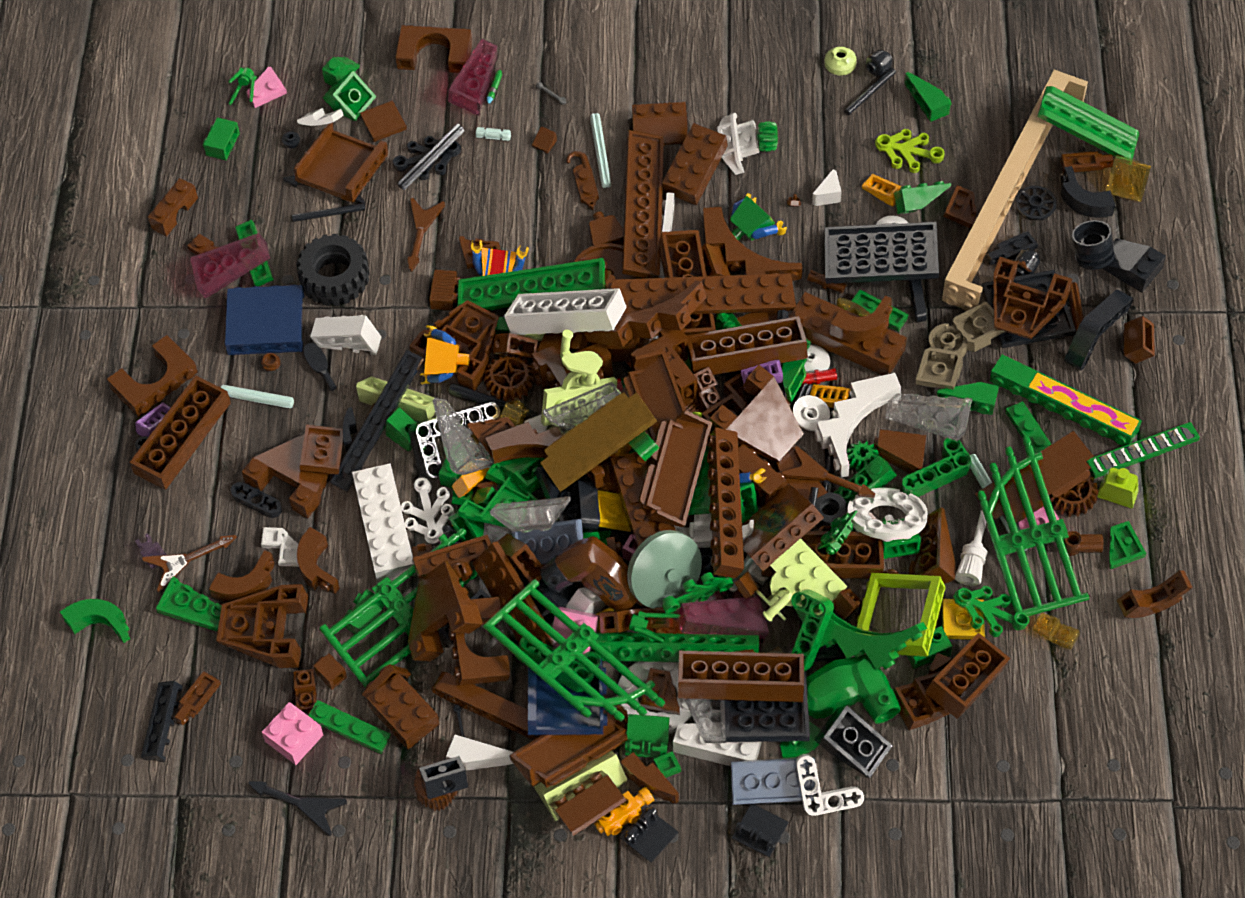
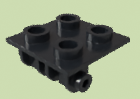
[732,804,789,858]
[619,807,679,863]

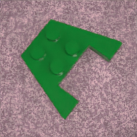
[457,463,538,530]

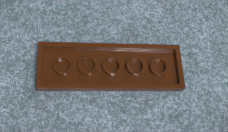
[472,541,558,648]

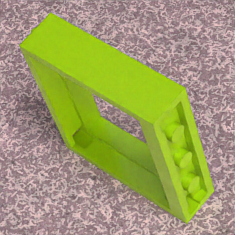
[857,573,945,657]

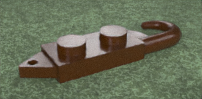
[566,151,599,210]

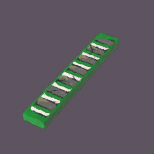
[1086,422,1200,479]

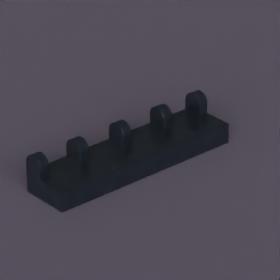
[141,680,183,762]

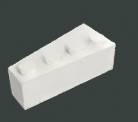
[673,723,762,766]

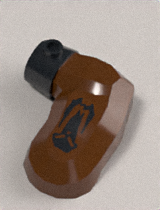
[540,536,638,610]

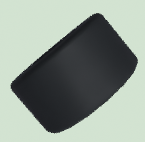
[816,492,847,528]

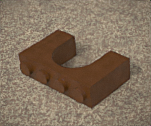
[396,25,472,74]
[107,335,198,417]
[449,597,511,685]

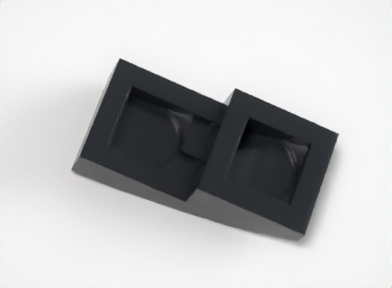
[343,407,358,452]

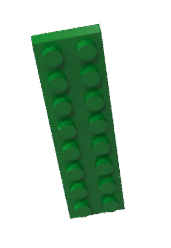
[458,258,605,311]

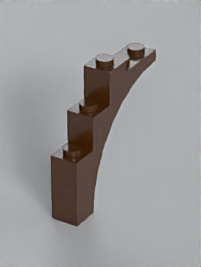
[703,207,802,281]
[584,281,707,347]
[485,422,605,488]

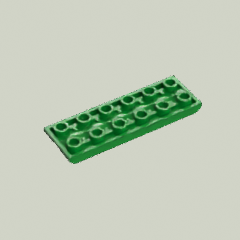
[1037,86,1139,164]

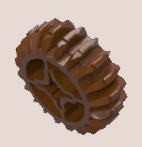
[484,355,535,402]
[1049,477,1099,517]

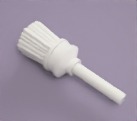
[955,510,987,587]

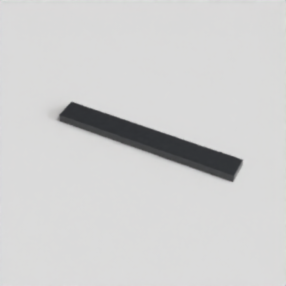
[330,349,424,493]

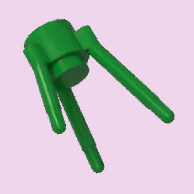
[228,67,257,105]
[629,611,680,643]

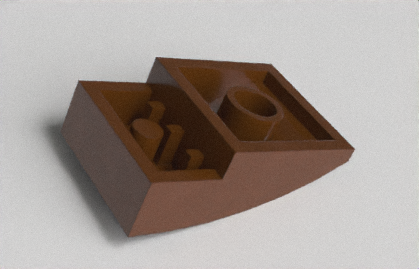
[893,671,950,730]

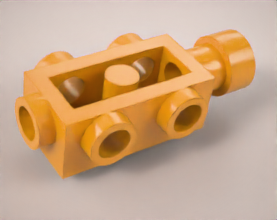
[594,787,654,837]

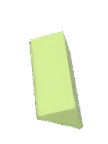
[356,376,440,422]
[534,751,627,821]

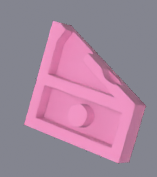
[246,66,287,108]

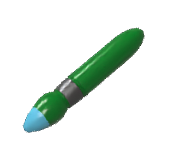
[487,69,502,104]

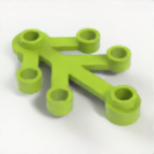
[875,129,944,173]

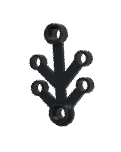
[393,136,461,180]

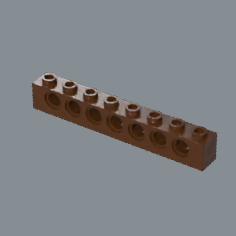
[707,427,744,578]

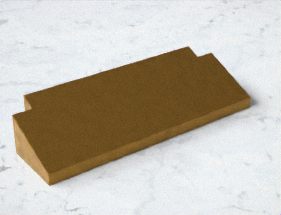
[540,392,657,492]

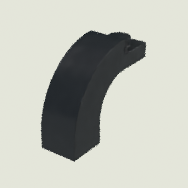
[1060,166,1115,218]

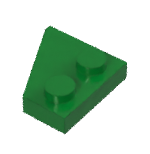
[1109,521,1147,570]

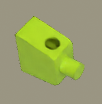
[1098,468,1138,509]

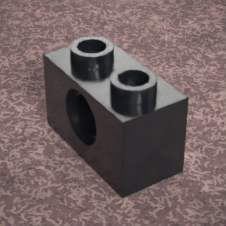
[419,756,468,800]

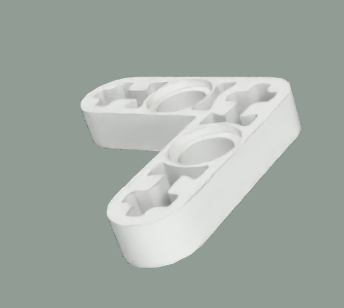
[795,754,864,816]

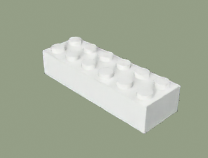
[504,288,626,335]
[352,464,416,584]

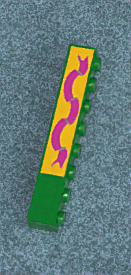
[990,354,1142,446]

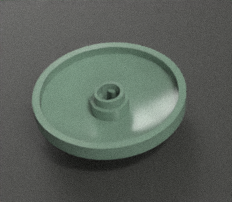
[627,530,702,609]

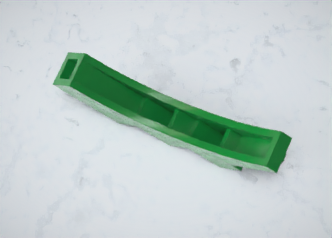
[794,598,928,670]

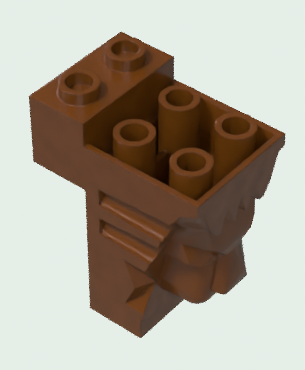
[631,328,698,407]
[531,343,613,392]

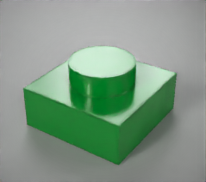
[451,489,473,506]
[654,751,681,778]

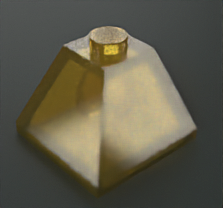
[1106,155,1151,202]

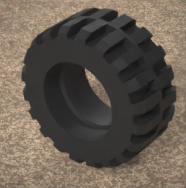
[296,234,370,306]

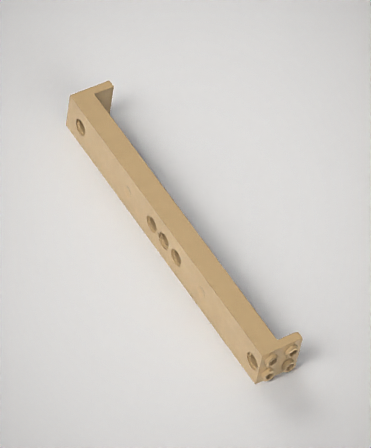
[942,70,1088,311]

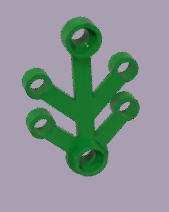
[662,572,734,614]
[953,586,1030,637]

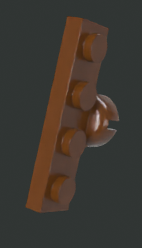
[412,535,491,583]

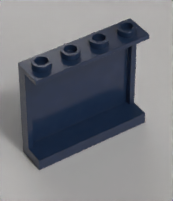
[225,285,305,355]
[528,659,607,735]

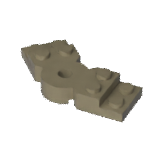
[916,301,1005,390]

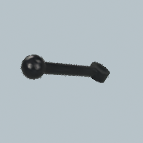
[453,705,466,738]

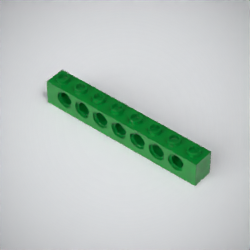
[595,632,759,662]

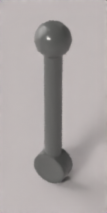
[536,82,566,105]

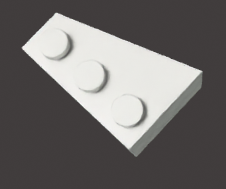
[310,315,381,355]

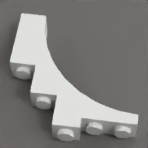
[815,373,901,477]

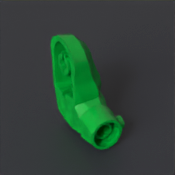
[806,654,901,724]

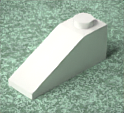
[446,735,513,771]

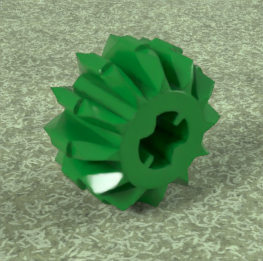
[757,121,778,152]
[846,440,879,473]

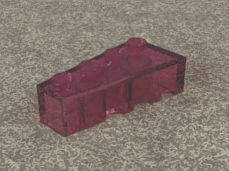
[448,39,497,116]
[190,233,270,298]
[678,596,769,643]

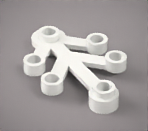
[401,478,454,545]

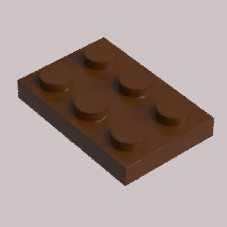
[300,424,343,474]

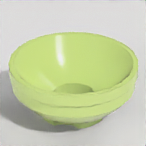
[824,47,857,75]

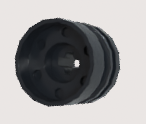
[1072,220,1115,270]

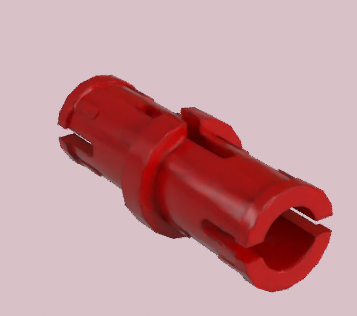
[801,368,837,385]

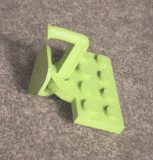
[541,330,617,426]
[756,539,847,621]

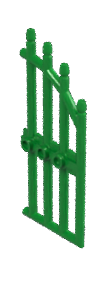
[978,436,1089,616]
[319,528,478,688]
[482,579,665,722]

